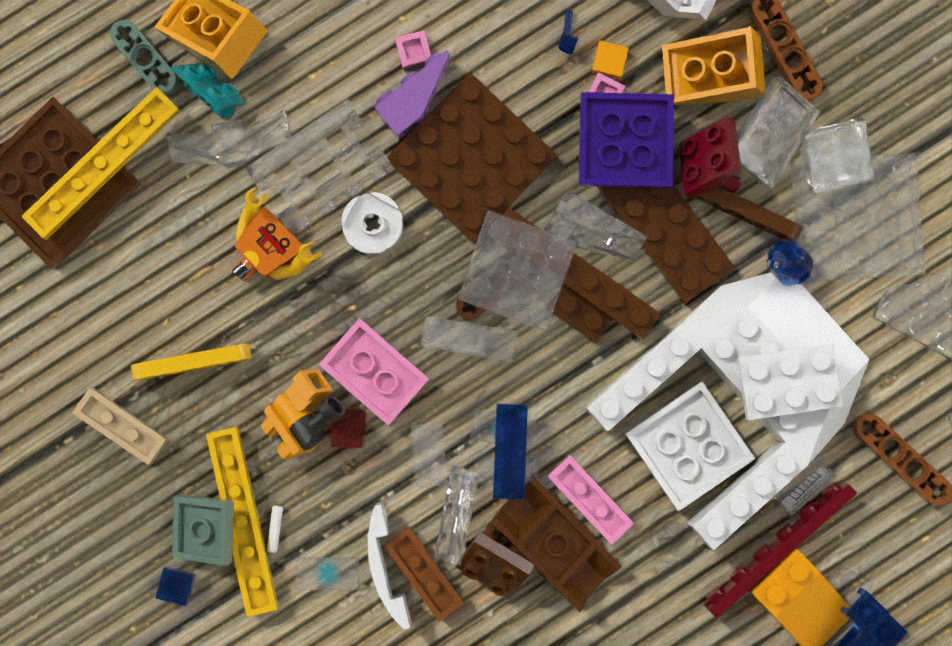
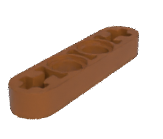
[749,0,823,103]
[852,414,952,506]

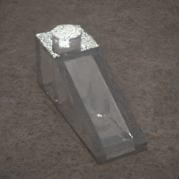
[544,190,647,260]

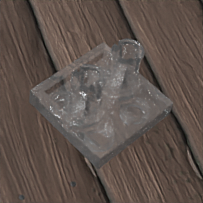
[800,117,873,194]

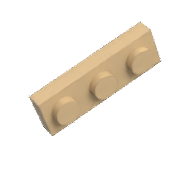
[72,387,168,465]

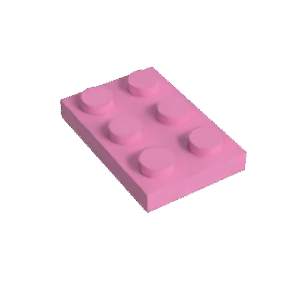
[319,318,429,426]

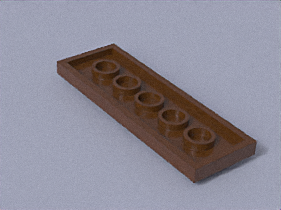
[575,155,735,304]

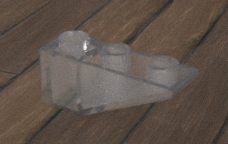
[420,316,518,364]

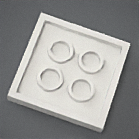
[624,382,755,511]

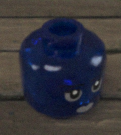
[767,240,814,286]

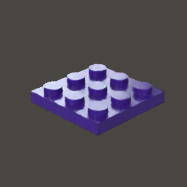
[578,92,674,189]

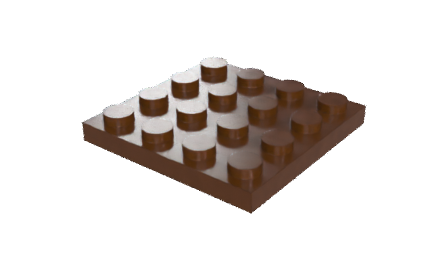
[385,72,558,244]
[0,97,141,270]

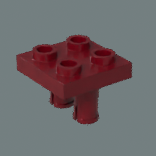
[679,116,742,199]

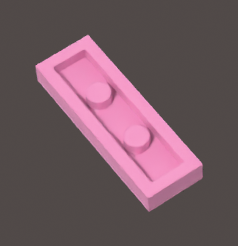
[547,455,634,545]

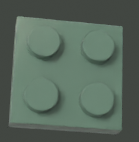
[172,494,234,566]

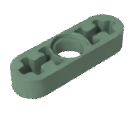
[110,20,179,96]

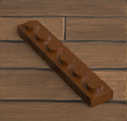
[491,207,661,340]

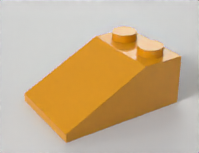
[154,0,268,79]
[662,27,766,105]
[748,549,855,646]

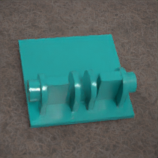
[171,63,246,120]

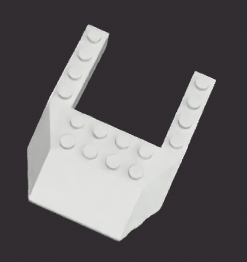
[584,268,869,550]

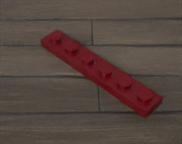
[703,482,857,619]

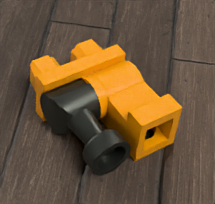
[261,369,345,460]

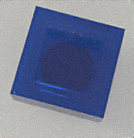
[155,566,196,606]

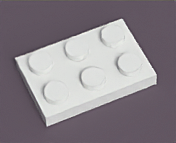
[736,343,843,420]

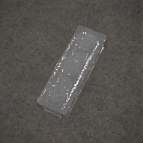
[434,466,478,565]

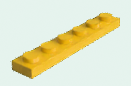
[22,87,181,240]
[206,427,279,617]

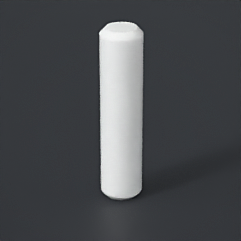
[267,505,283,553]

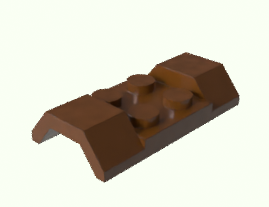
[491,477,622,612]

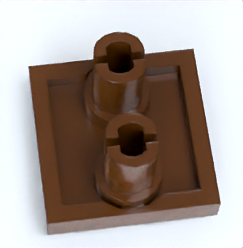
[456,523,534,599]

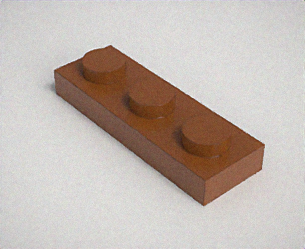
[384,526,464,621]

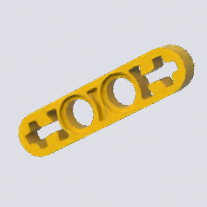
[130,343,252,381]

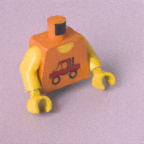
[232,186,322,282]

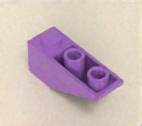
[375,49,450,141]

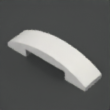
[368,502,412,629]

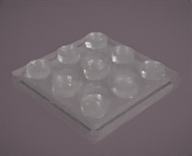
[458,210,578,331]

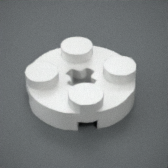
[341,192,403,254]

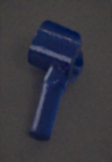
[558,10,578,55]

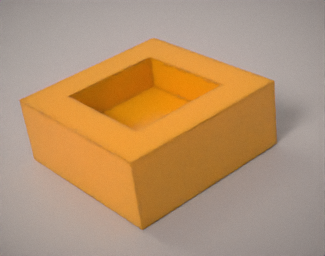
[591,40,629,80]

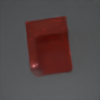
[331,409,366,448]

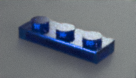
[493,404,528,500]

